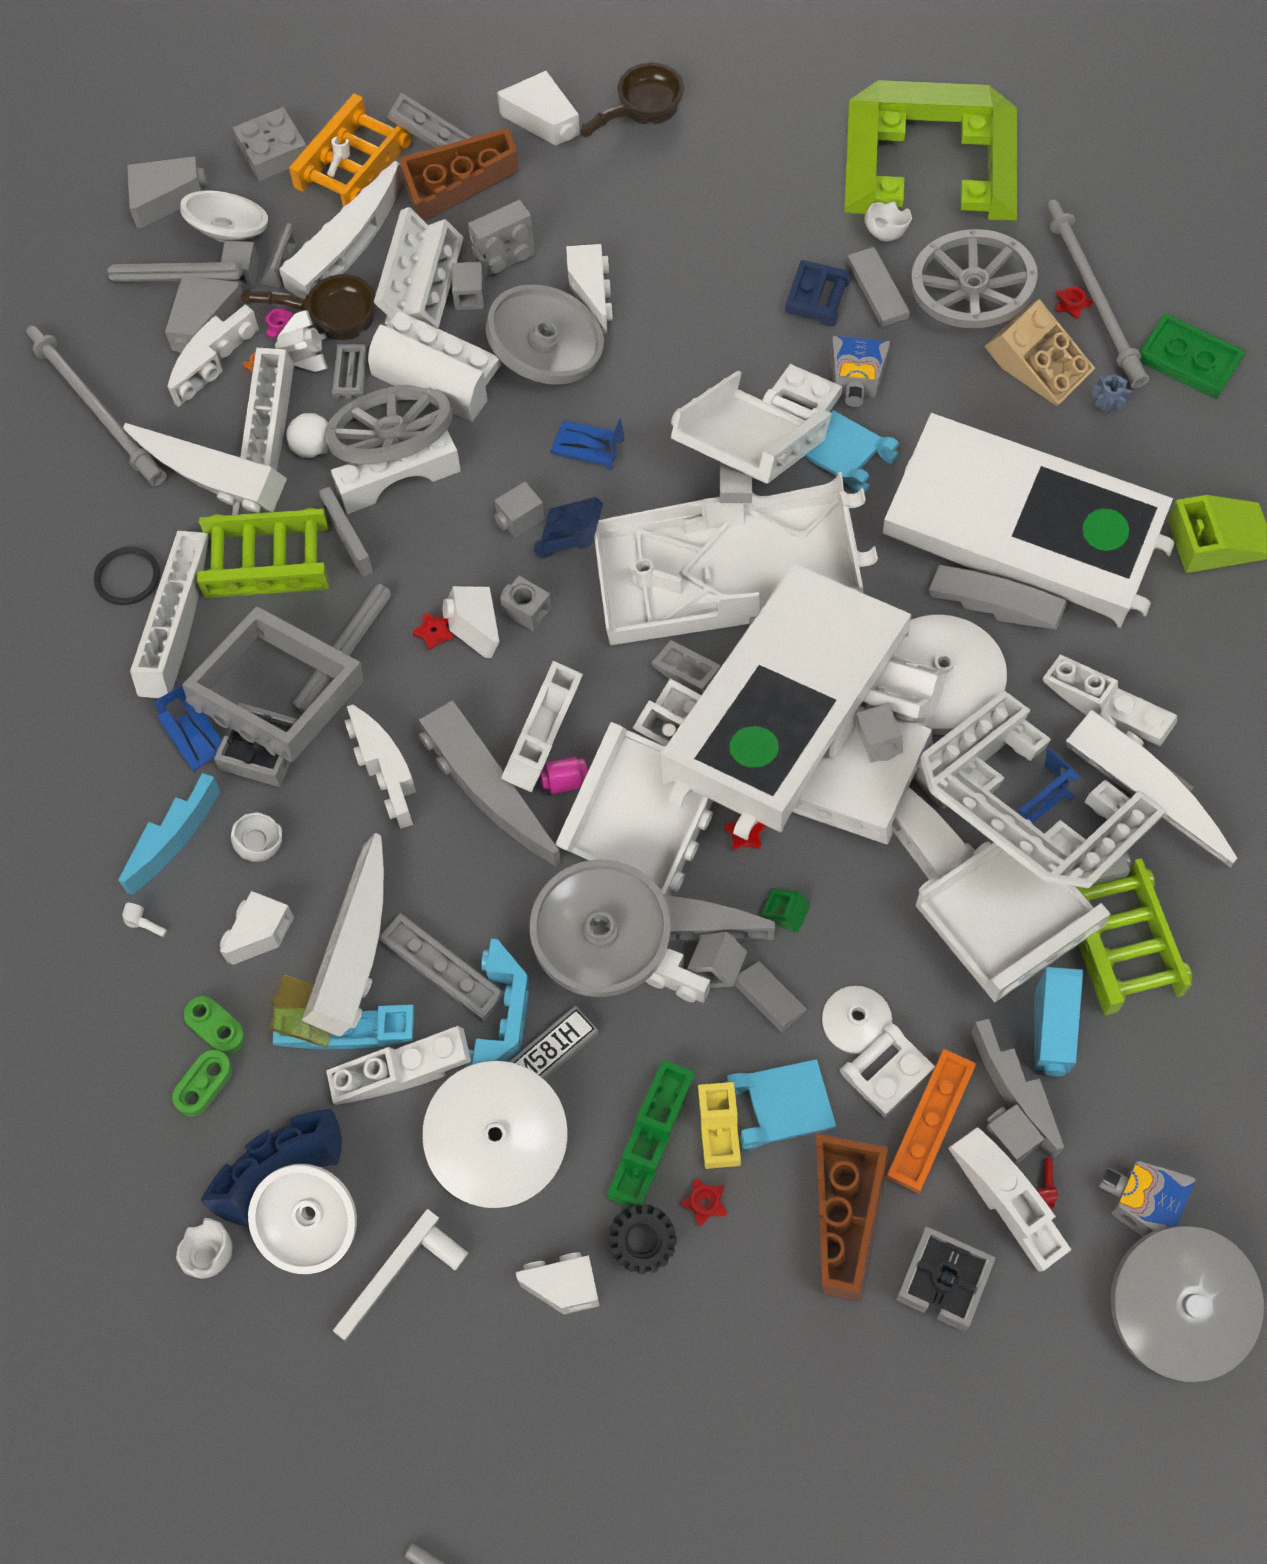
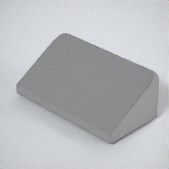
[260,223,297,288]
[734,961,807,1033]

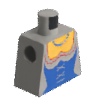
[831,336,890,407]
[1099,1161,1196,1237]

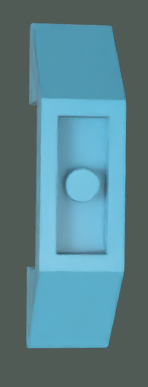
[466,939,530,1067]

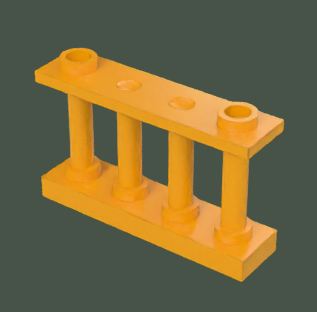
[289,93,412,207]

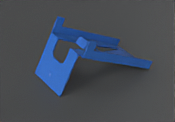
[550,418,624,470]
[153,685,222,773]
[1018,747,1080,824]

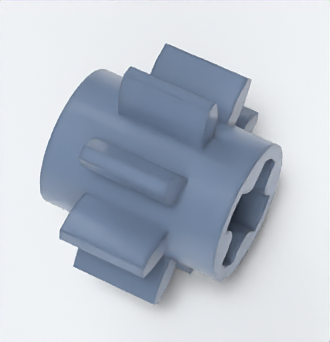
[1091,374,1132,413]

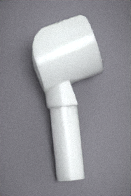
[327,137,350,177]
[122,903,167,937]

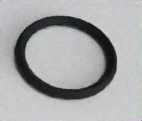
[94,547,160,605]

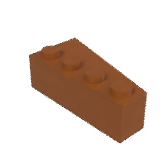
[399,127,518,222]
[816,1133,889,1302]

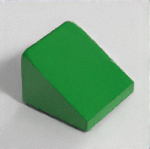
[760,888,810,933]

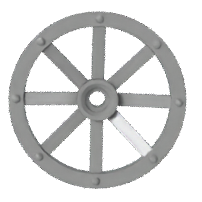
[911,229,1038,328]
[325,385,452,464]

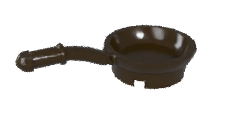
[580,62,684,137]
[240,274,376,341]

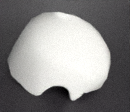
[864,201,912,242]
[286,413,328,458]
[231,812,282,862]
[176,1218,233,1279]

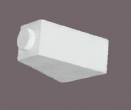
[497,71,580,146]

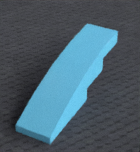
[118,773,221,895]

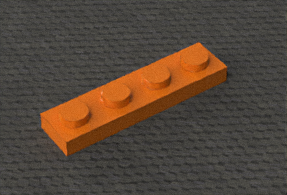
[886,1049,976,1194]

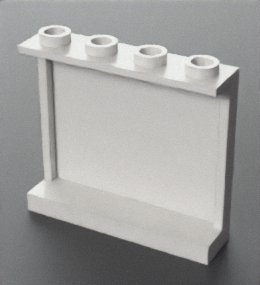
[671,371,832,484]
[792,704,933,845]
[555,722,713,896]
[916,819,1110,1002]

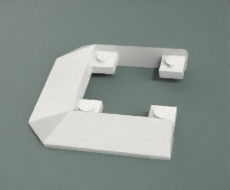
[920,690,1166,888]

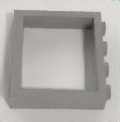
[182,606,364,763]

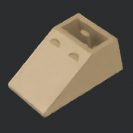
[984,299,1095,406]

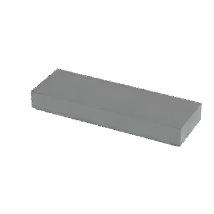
[387,92,472,148]
[847,247,910,327]
[319,486,373,577]

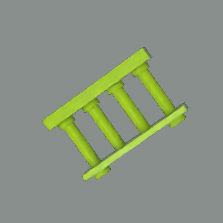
[197,508,329,598]
[1075,858,1192,1016]

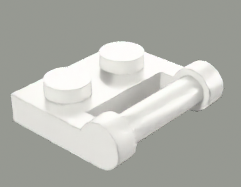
[763,364,842,420]
[839,1022,935,1118]

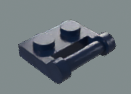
[785,260,851,326]
[534,497,603,559]

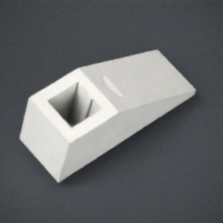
[566,244,612,334]

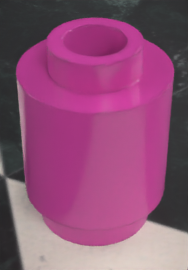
[539,756,588,795]

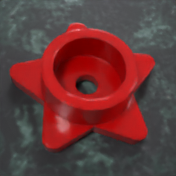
[1055,286,1093,319]
[413,613,454,650]
[723,814,766,851]
[680,1179,727,1226]

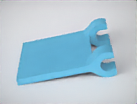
[803,410,899,493]
[724,1059,836,1151]

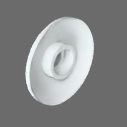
[822,986,892,1054]

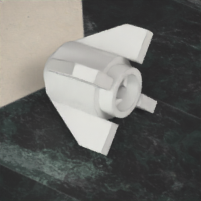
[275,310,327,372]

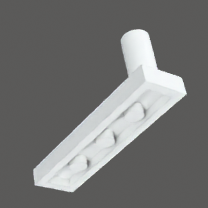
[333,1209,468,1342]

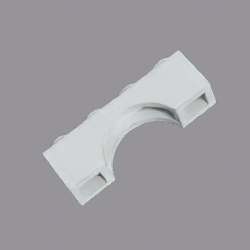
[331,430,461,514]
[501,661,583,792]

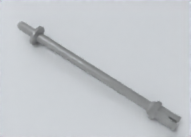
[1048,200,1149,389]
[26,326,167,487]

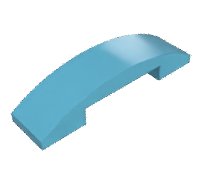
[273,1005,414,1049]

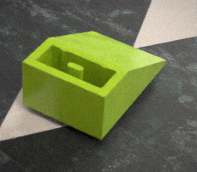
[1167,495,1267,573]

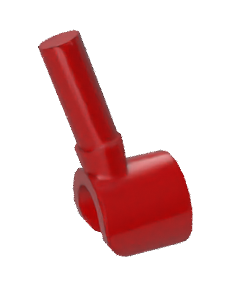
[1036,1158,1058,1209]

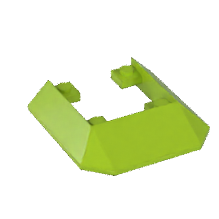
[844,80,1017,221]

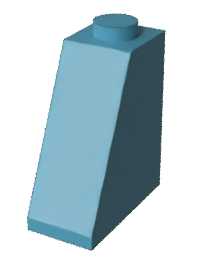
[1034,967,1083,1077]

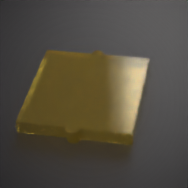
[268,974,331,1047]

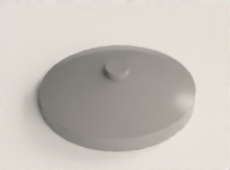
[485,285,604,384]
[530,859,671,997]
[1110,1225,1264,1382]

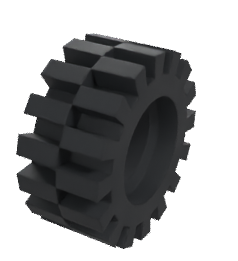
[609,1203,677,1274]

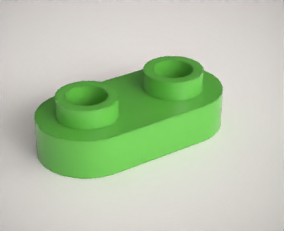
[184,996,246,1055]
[172,1050,233,1117]

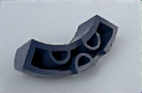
[201,1109,342,1226]

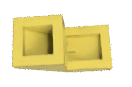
[698,1082,741,1169]

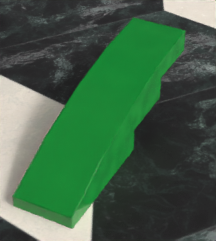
[607,1059,695,1208]

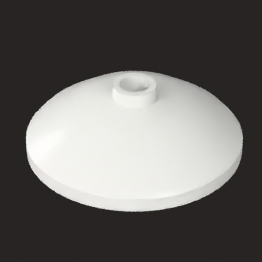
[180,191,268,242]
[248,1164,357,1274]

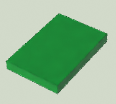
[1139,313,1246,399]

